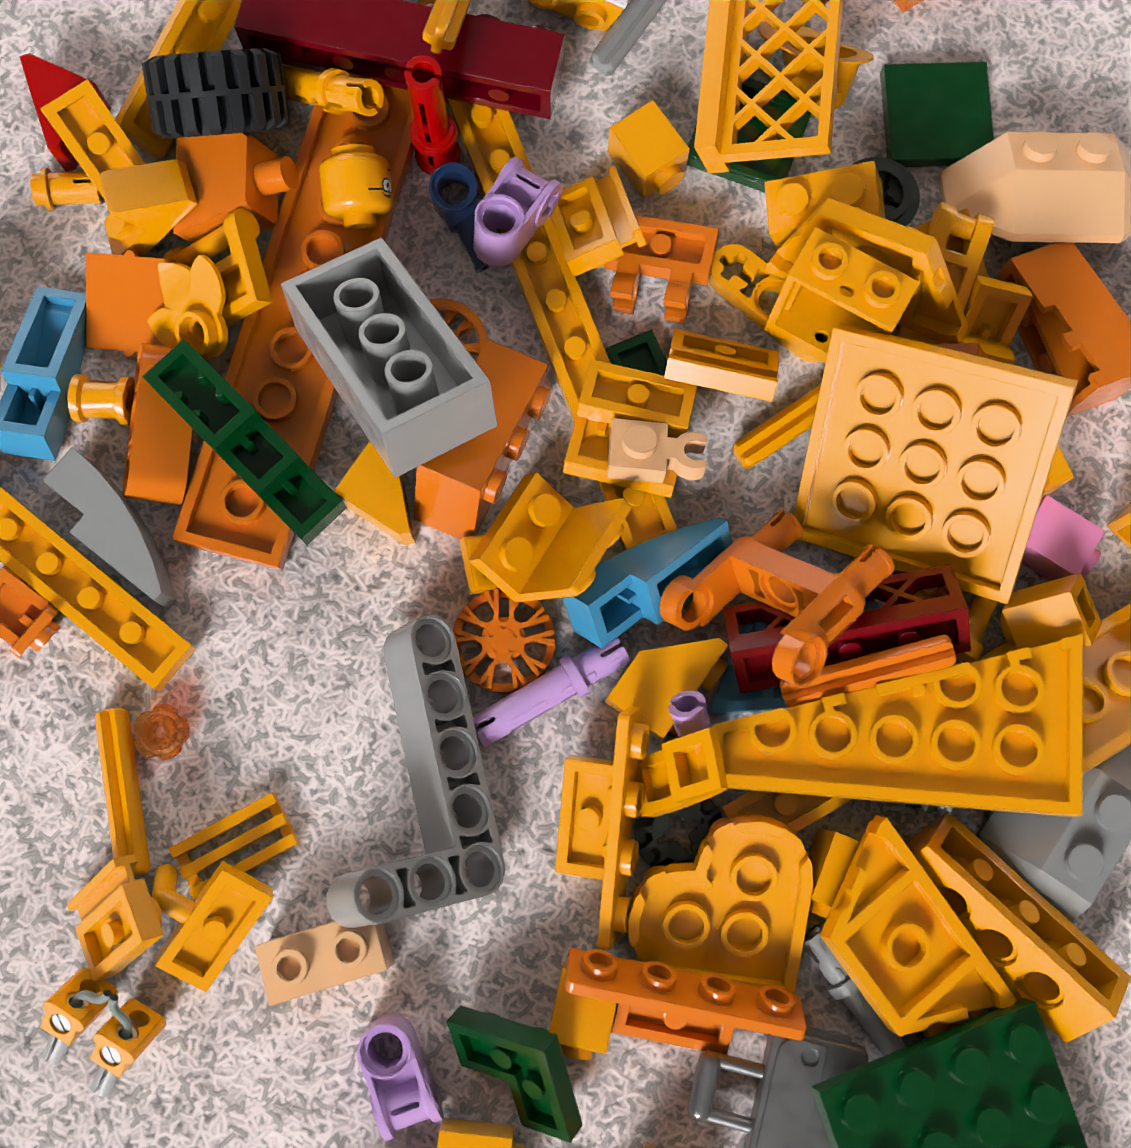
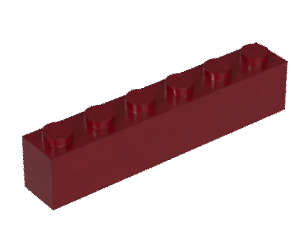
[234,0,565,120]

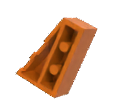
[413,339,551,540]

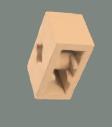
[254,910,395,1006]

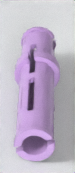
[472,637,632,749]

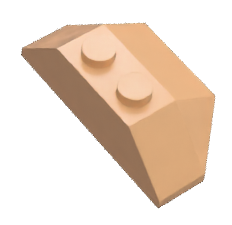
[939,131,1131,243]

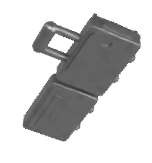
[687,1026,868,1148]

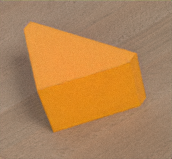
[334,441,415,545]

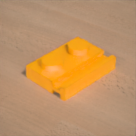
[551,165,646,277]
[664,329,779,402]
[67,854,164,982]

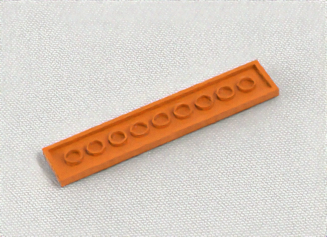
[172,85,415,571]

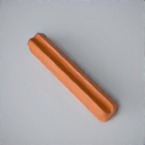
[780,635,956,707]

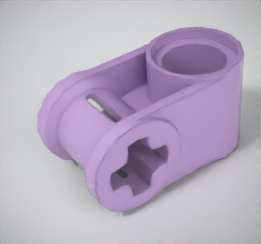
[474,156,563,267]
[357,1013,444,1141]

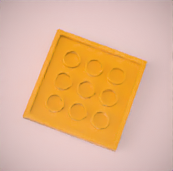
[793,322,1078,604]

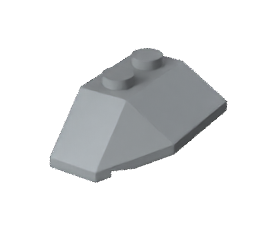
[976,744,1131,923]

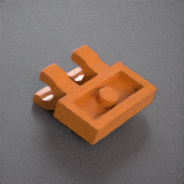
[604,215,719,324]

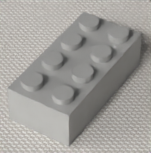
[281,237,498,478]

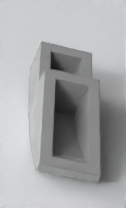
[42,447,176,609]

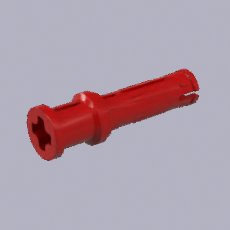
[404,55,461,176]

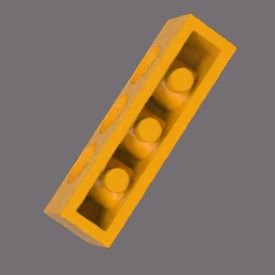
[906,812,1131,1043]

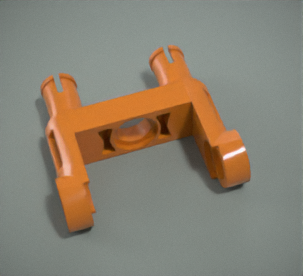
[659,510,894,688]

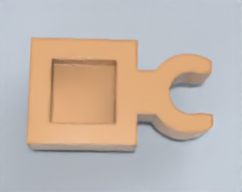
[607,418,707,483]

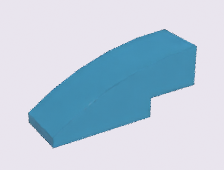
[0,286,86,461]
[563,517,732,648]

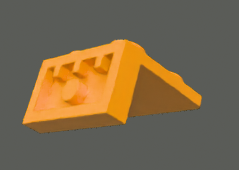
[468,472,632,602]

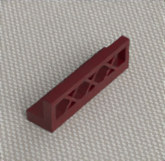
[723,564,971,694]

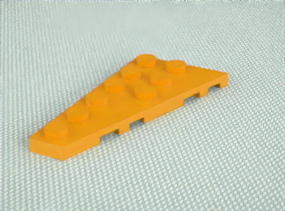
[713,634,1083,817]

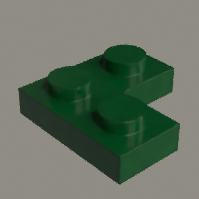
[446,1005,583,1143]

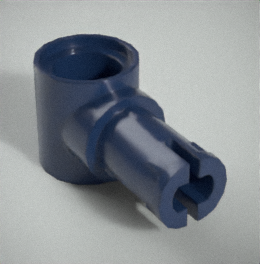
[429,162,491,273]

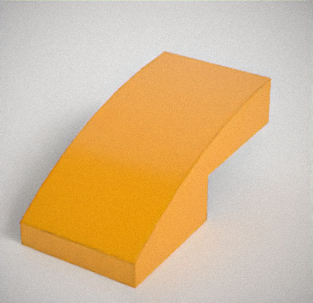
[636,728,728,817]

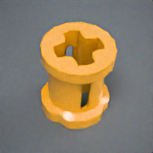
[68,374,134,426]

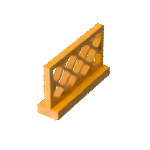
[694,0,844,174]

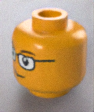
[319,144,393,230]

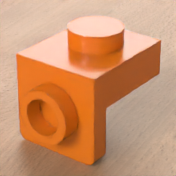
[0,565,60,658]

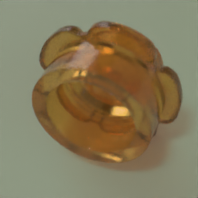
[133,704,190,760]

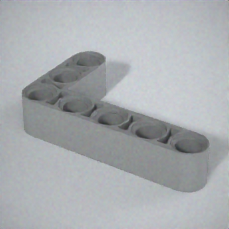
[326,614,505,928]

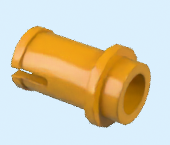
[30,167,103,211]

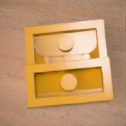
[563,359,697,498]

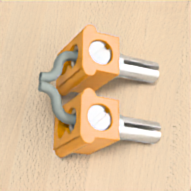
[40,968,167,1097]

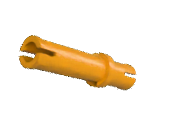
[282,65,384,117]

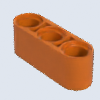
[123,342,192,505]

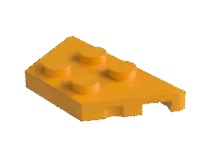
[765,198,969,344]
[820,815,1018,1036]

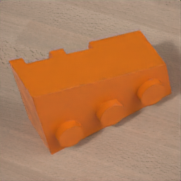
[994,242,1131,417]

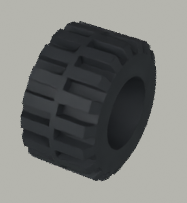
[142,48,290,138]

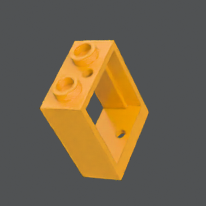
[764,227,920,363]

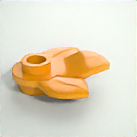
[147,255,228,360]

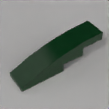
[142,339,348,545]

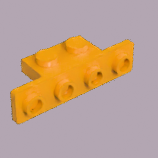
[555,706,649,950]

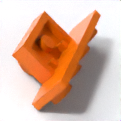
[565,948,807,1054]

